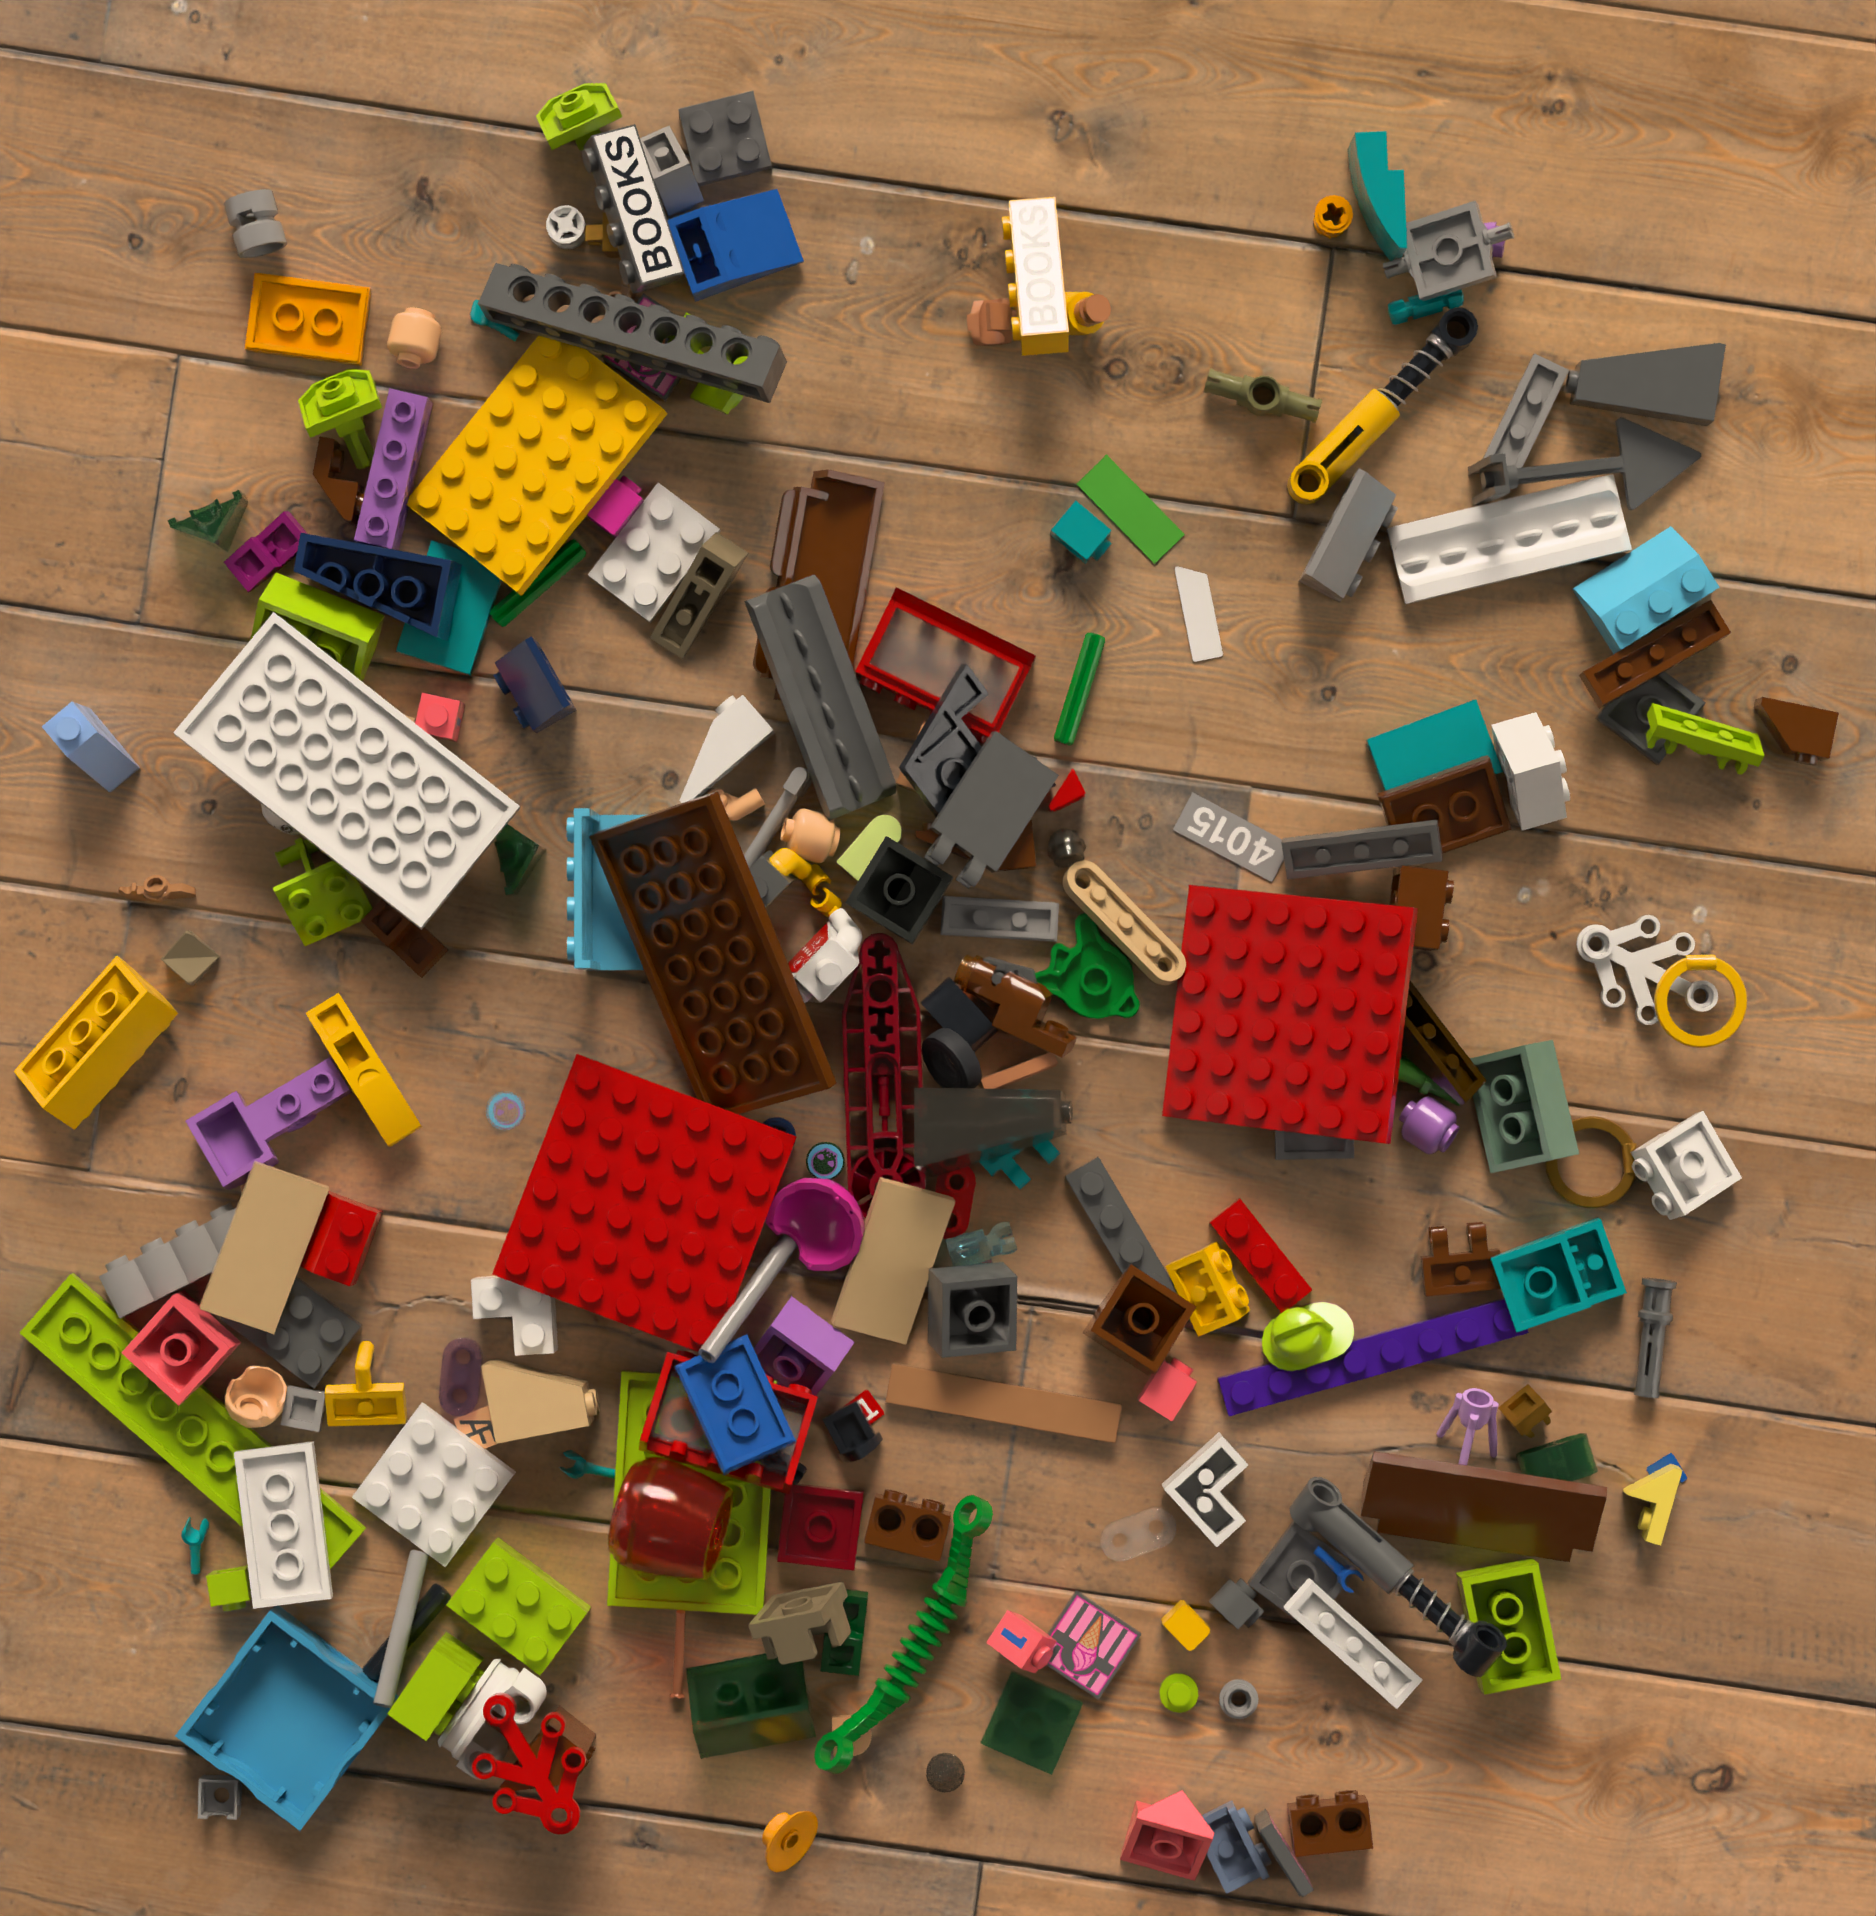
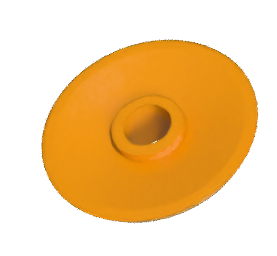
[762,1811,818,1872]

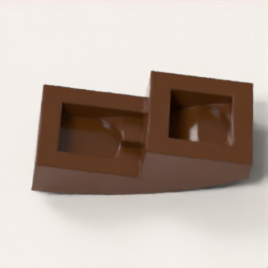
[361,899,449,978]

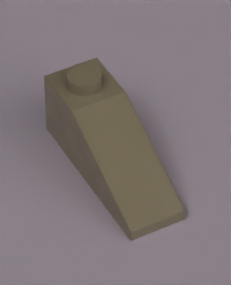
[650,532,748,659]

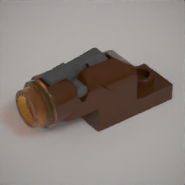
[954,954,1077,1058]

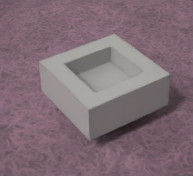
[280,1385,326,1432]

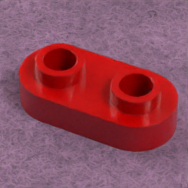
[935,1162,976,1240]

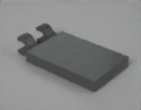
[924,731,1059,889]

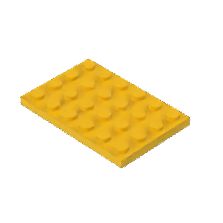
[406,335,668,596]

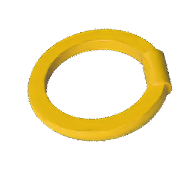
[1654,955,1747,1048]

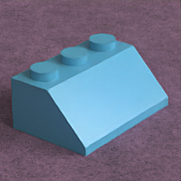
[1572,526,1720,654]

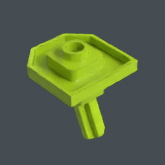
[536,83,622,174]
[298,369,382,469]

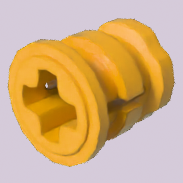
[1313,195,1353,239]

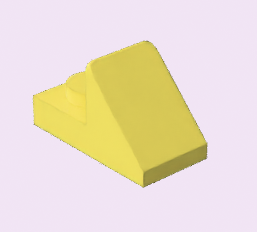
[1623,1464,1683,1546]

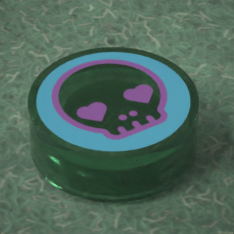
[806,1142,845,1180]

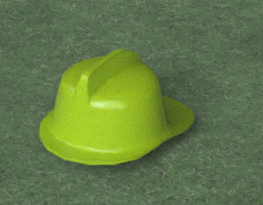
[1262,1302,1354,1371]

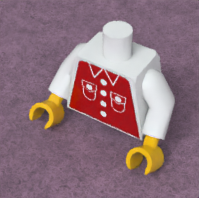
[788,887,862,1003]

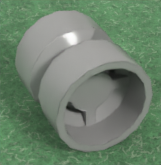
[224,189,287,258]

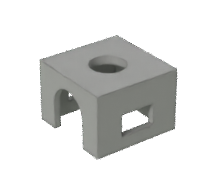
[197,1775,242,1820]

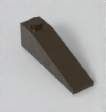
[1401,981,1487,1105]

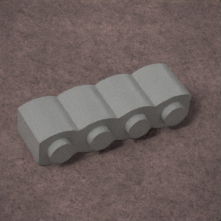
[99,1202,236,1318]

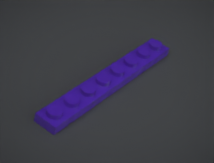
[1218,1298,1529,1416]

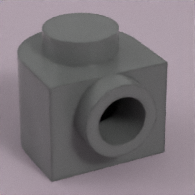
[1209,1578,1264,1629]

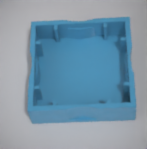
[175,1606,399,1831]

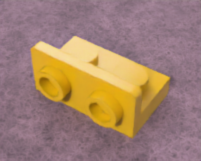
[1165,1241,1250,1337]

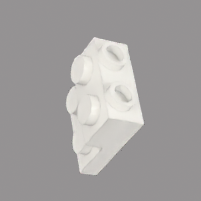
[1631,1111,1742,1220]

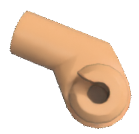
[707,788,765,821]

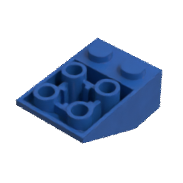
[667,189,804,302]

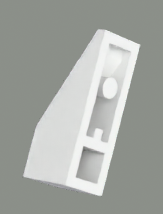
[679,695,775,803]

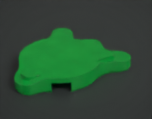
[1035,913,1140,1019]

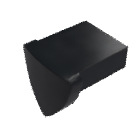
[822,1399,883,1463]

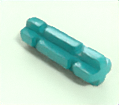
[1388,289,1464,325]

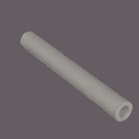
[699,1235,797,1363]
[373,1550,429,1708]

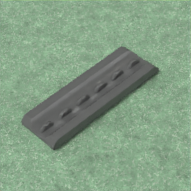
[744,575,896,821]

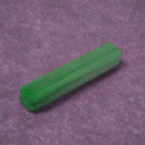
[490,539,587,627]
[1054,633,1105,746]

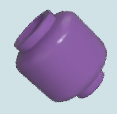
[1399,1097,1460,1154]

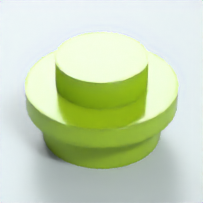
[1159,1673,1198,1713]

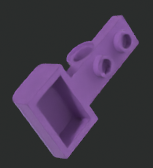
[186,1057,352,1190]

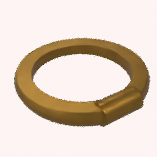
[1545,1116,1637,1209]

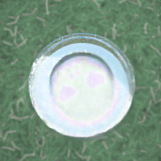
[486,1091,526,1130]

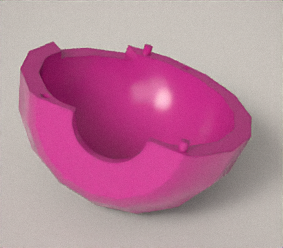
[766,1178,865,1271]

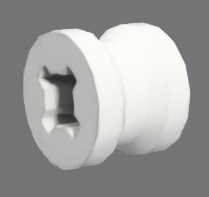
[546,205,586,249]

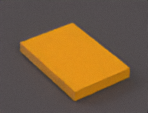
[244,273,372,366]

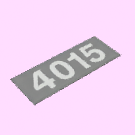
[1173,792,1284,882]

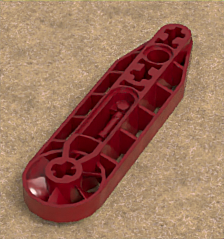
[842,933,926,1218]

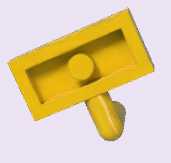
[324,1341,407,1426]

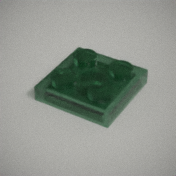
[980,1669,1083,1775]

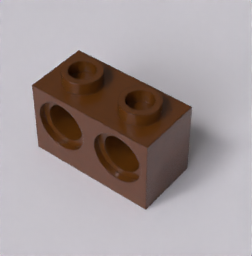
[864,1489,951,1562]
[1287,1790,1373,1857]

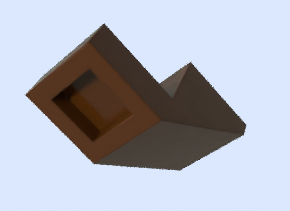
[313,436,364,526]

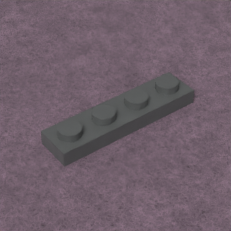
[1281,820,1443,880]
[1065,1157,1177,1292]

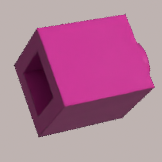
[586,475,643,538]

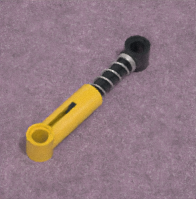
[1287,307,1478,505]

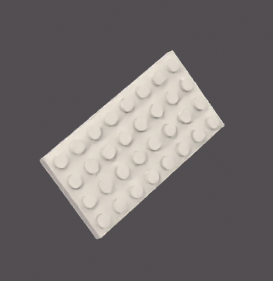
[173,612,520,930]

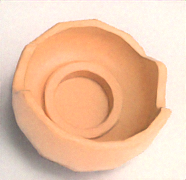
[225,1365,287,1428]

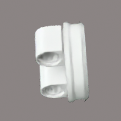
[438,1659,547,1780]

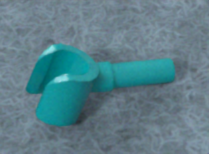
[470,300,520,342]
[559,1450,615,1479]
[181,1517,209,1574]

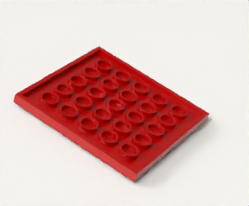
[1162,885,1418,1144]
[492,1054,797,1352]

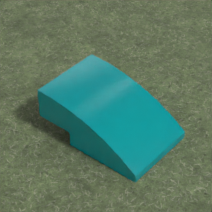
[1348,131,1407,261]
[1490,1217,1627,1332]

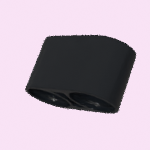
[920,977,999,1053]

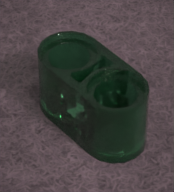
[1516,1433,1598,1481]

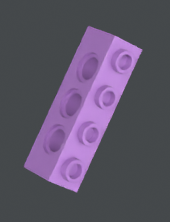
[354,388,433,550]

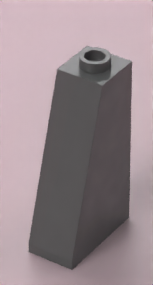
[1565,343,1726,426]

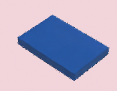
[675,1334,796,1475]

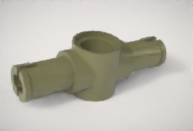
[1203,368,1322,423]

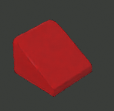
[1048,769,1086,813]

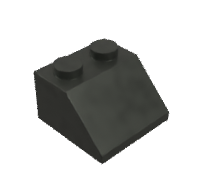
[845,836,953,945]

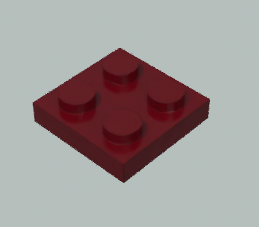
[777,1484,864,1571]

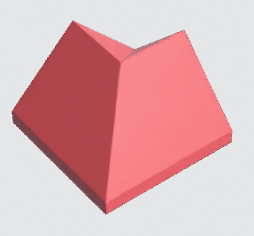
[1120,1790,1214,1881]

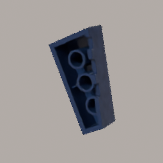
[294,533,462,641]

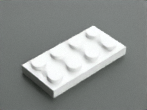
[234,1441,333,1609]

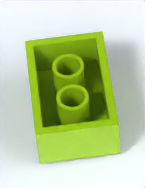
[446,1537,591,1676]
[1456,1558,1562,1695]
[387,1631,485,1741]

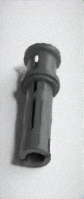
[1634,1278,1677,1398]

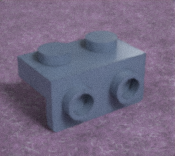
[1201,1800,1272,1894]

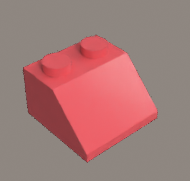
[121,1290,241,1406]

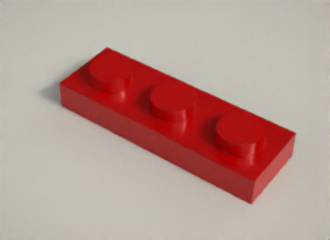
[1209,1198,1312,1313]

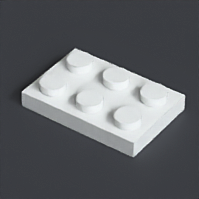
[588,483,721,623]

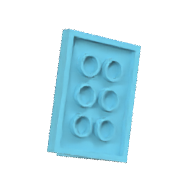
[566,808,645,971]

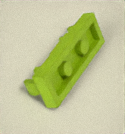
[1646,703,1765,775]

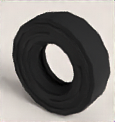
[921,1028,982,1096]

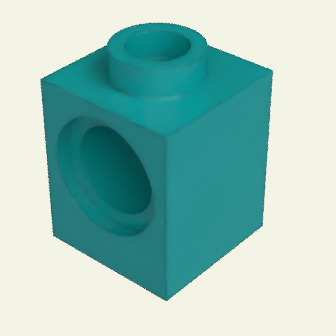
[1050,501,1112,564]

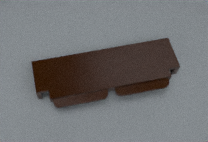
[753,469,885,701]
[1361,1451,1607,1562]

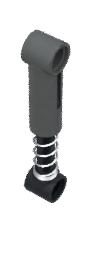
[1289,1477,1507,1677]

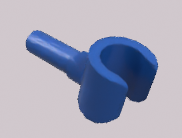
[1313,1546,1364,1593]

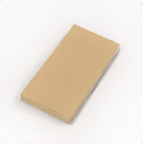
[199,1161,329,1334]
[831,1177,955,1345]

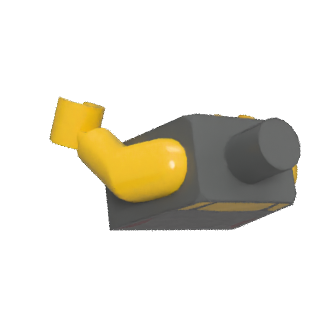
[749,848,831,908]

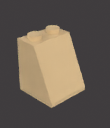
[481,1359,600,1444]

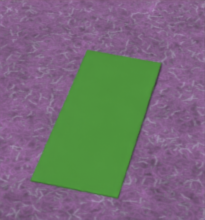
[1077,454,1185,564]

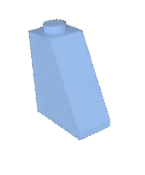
[42,701,140,793]

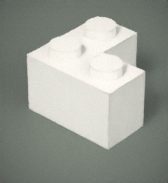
[1491,712,1570,831]
[471,1276,558,1356]
[1162,1432,1248,1547]

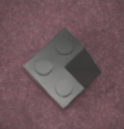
[928,1262,1018,1358]

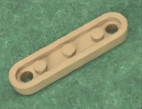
[1063,860,1186,985]

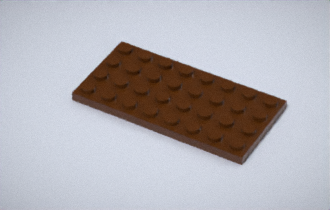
[589,791,837,1114]

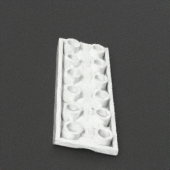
[1387,474,1632,605]

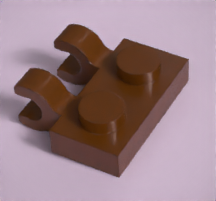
[1420,1222,1501,1297]

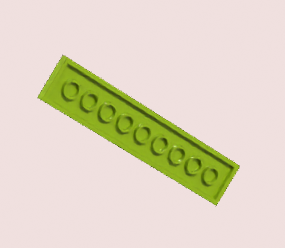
[20,1273,366,1570]

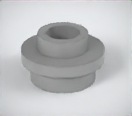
[1219,1679,1258,1719]

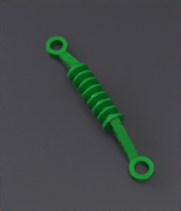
[814,1495,993,1774]

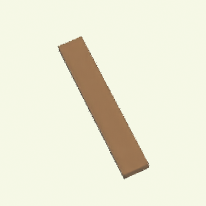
[885,1363,1122,1443]

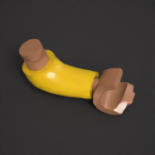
[967,292,1111,346]

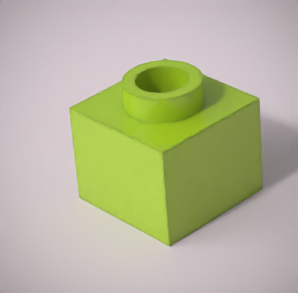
[206,1565,252,1611]

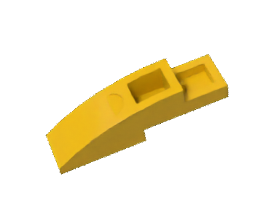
[306,993,422,1147]

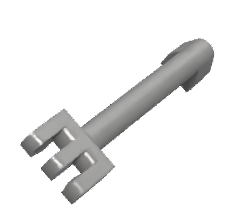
[744,767,812,868]

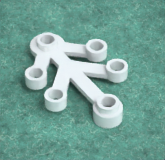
[1576,915,1718,1025]

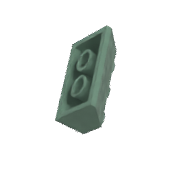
[1470,1040,1579,1173]

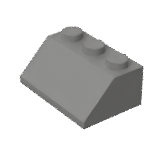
[1298,468,1398,603]

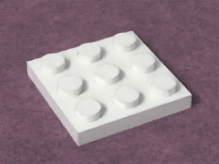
[352,1402,516,1567]

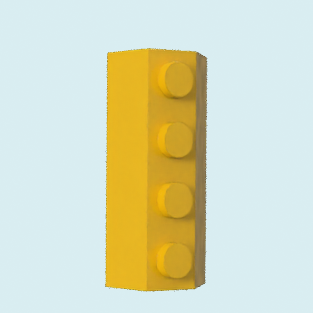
[14,956,178,1130]

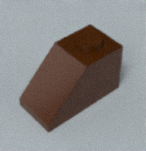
[1754,697,1839,766]

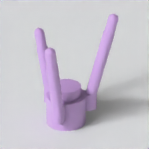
[1436,1388,1499,1465]

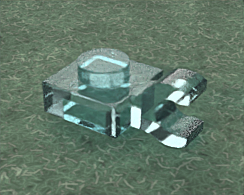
[946,1222,1017,1266]

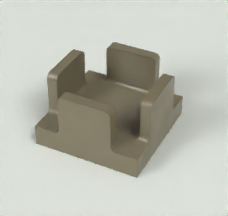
[749,1581,851,1664]

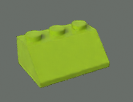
[250,572,384,682]

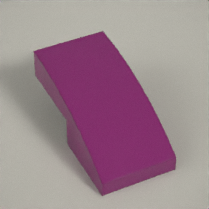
[223,511,308,592]

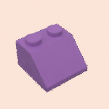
[754,1296,854,1396]

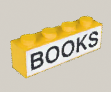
[1002,197,1069,356]

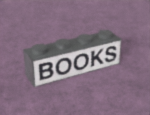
[582,124,685,294]

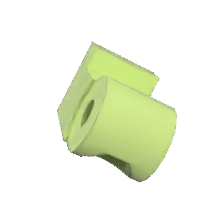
[837,815,902,881]

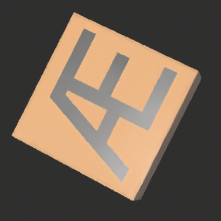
[453,1405,496,1449]

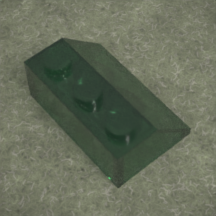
[686,1653,816,1759]

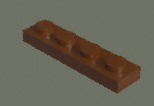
[1579,600,1731,709]

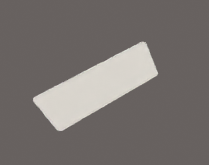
[1175,566,1223,662]

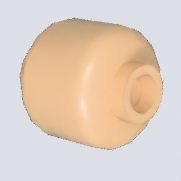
[387,307,442,369]
[780,809,840,863]

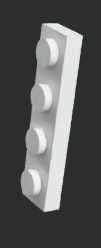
[1283,1578,1422,1709]

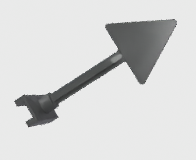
[1468,417,1701,510]

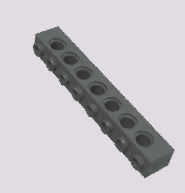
[478,263,787,403]

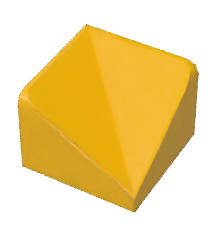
[1161,1600,1210,1651]

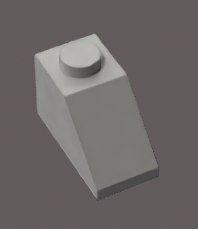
[640,126,704,216]

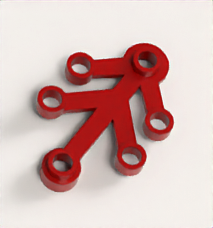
[472,1692,587,1835]

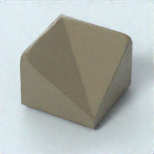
[161,930,220,986]

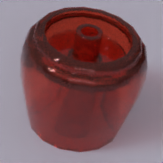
[608,1456,733,1581]

